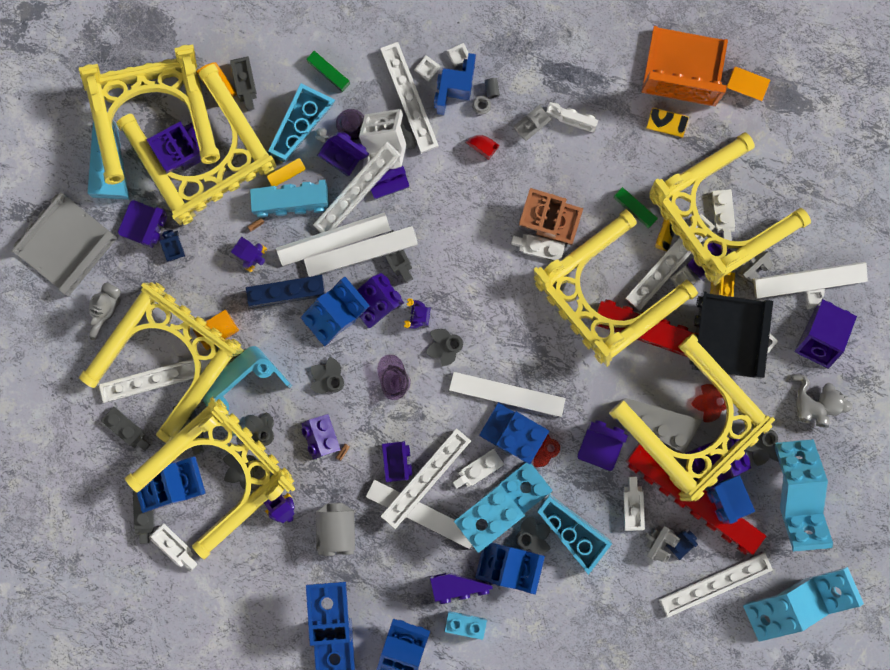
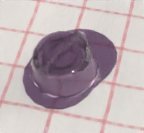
[336,109,364,144]
[377,354,411,400]

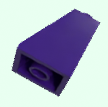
[794,299,857,369]

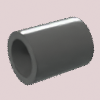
[485,78,500,98]

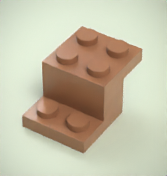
[519,188,583,245]

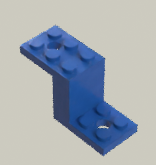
[306,581,355,670]

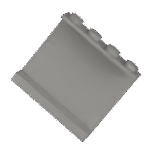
[12,192,117,296]

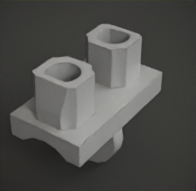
[514,105,552,141]
[736,251,773,283]
[645,526,680,563]

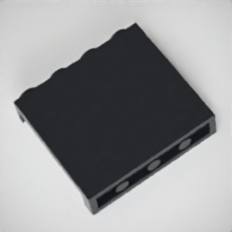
[689,291,774,379]

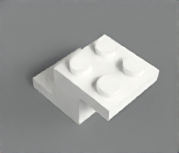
[359,109,407,169]

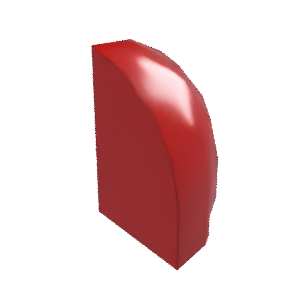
[465,135,500,160]

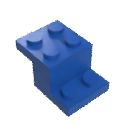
[434,53,476,115]
[300,277,370,347]
[479,402,549,465]
[136,456,206,513]
[707,475,756,524]
[475,542,545,595]
[376,619,430,670]

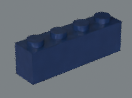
[246,275,326,309]

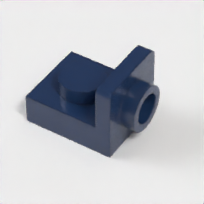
[159,230,185,262]
[666,530,698,560]

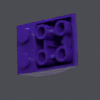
[430,572,493,604]

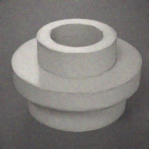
[472,96,491,115]

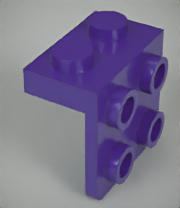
[317,132,369,177]
[118,200,167,248]
[357,273,404,328]
[577,420,628,471]

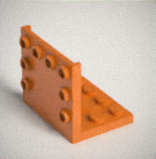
[641,26,728,107]

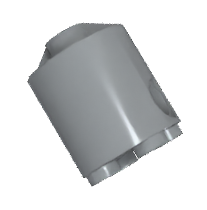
[315,503,355,556]

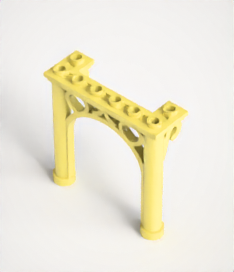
[79,45,220,185]
[116,64,277,225]
[649,132,811,286]
[533,209,698,367]
[79,282,245,443]
[609,334,775,501]
[124,397,295,560]

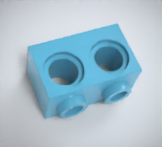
[445,611,487,640]

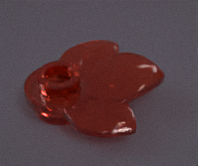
[691,384,726,423]
[533,434,560,467]

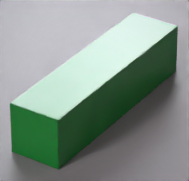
[306,51,350,92]
[613,187,658,229]

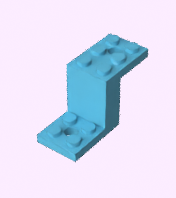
[775,439,833,552]
[454,463,553,553]
[743,567,864,642]

